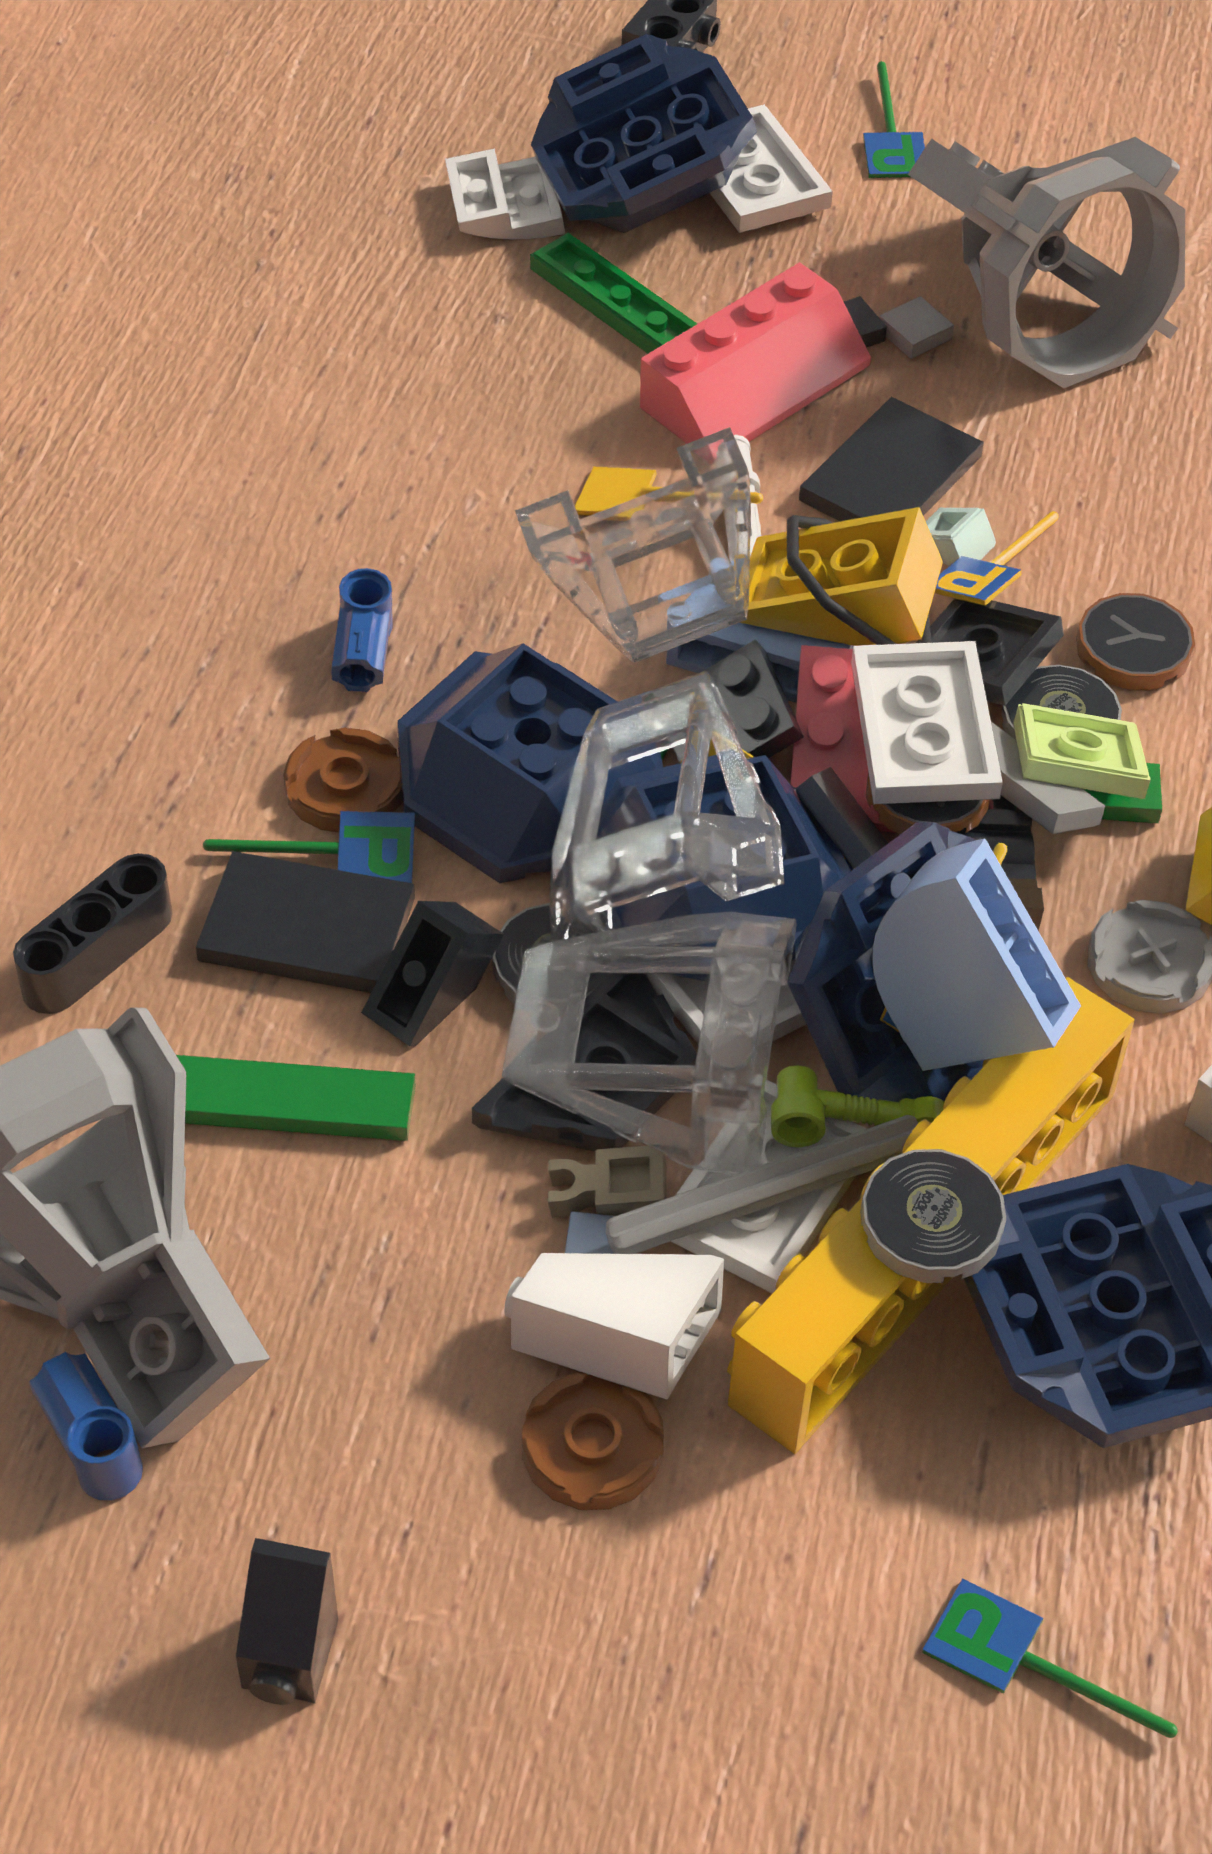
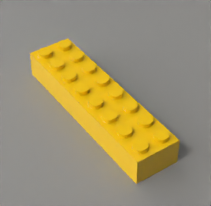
[727,977,1135,1454]

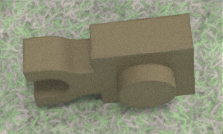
[548,1144,667,1218]

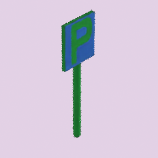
[863,61,925,178]
[203,811,415,883]
[922,1578,1178,1738]

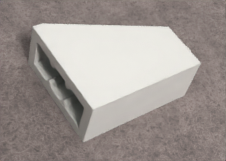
[504,1253,724,1399]

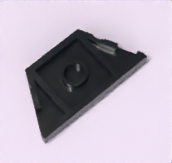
[472,964,698,1151]

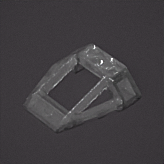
[515,427,751,663]
[549,671,784,953]
[502,912,797,1175]

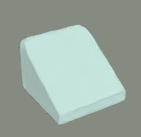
[925,508,996,566]

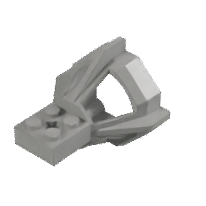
[908,137,1185,388]
[0,1007,270,1448]

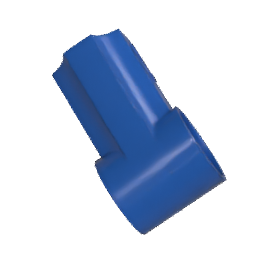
[331,568,393,692]
[29,1352,143,1500]

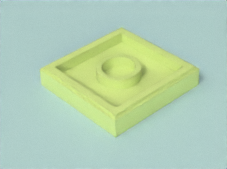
[1013,703,1150,799]

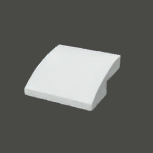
[445,148,565,239]

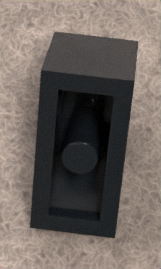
[361,901,504,1046]
[236,1538,338,1705]

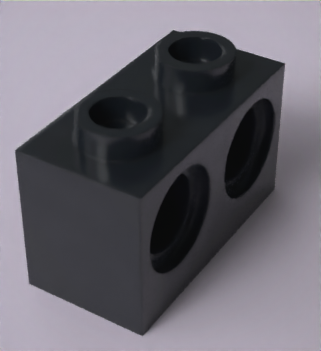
[621,0,721,52]

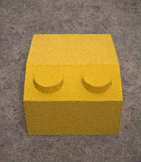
[731,507,943,646]

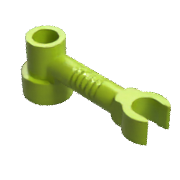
[771,1065,944,1148]

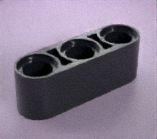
[13,853,173,1014]

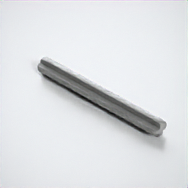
[606,1115,918,1254]

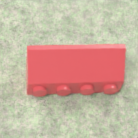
[640,262,871,464]

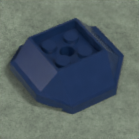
[531,34,757,233]
[397,643,663,884]
[577,751,851,982]
[787,822,984,1102]
[963,1164,1212,1448]

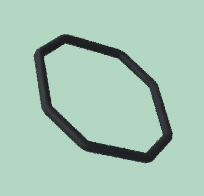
[787,515,931,645]

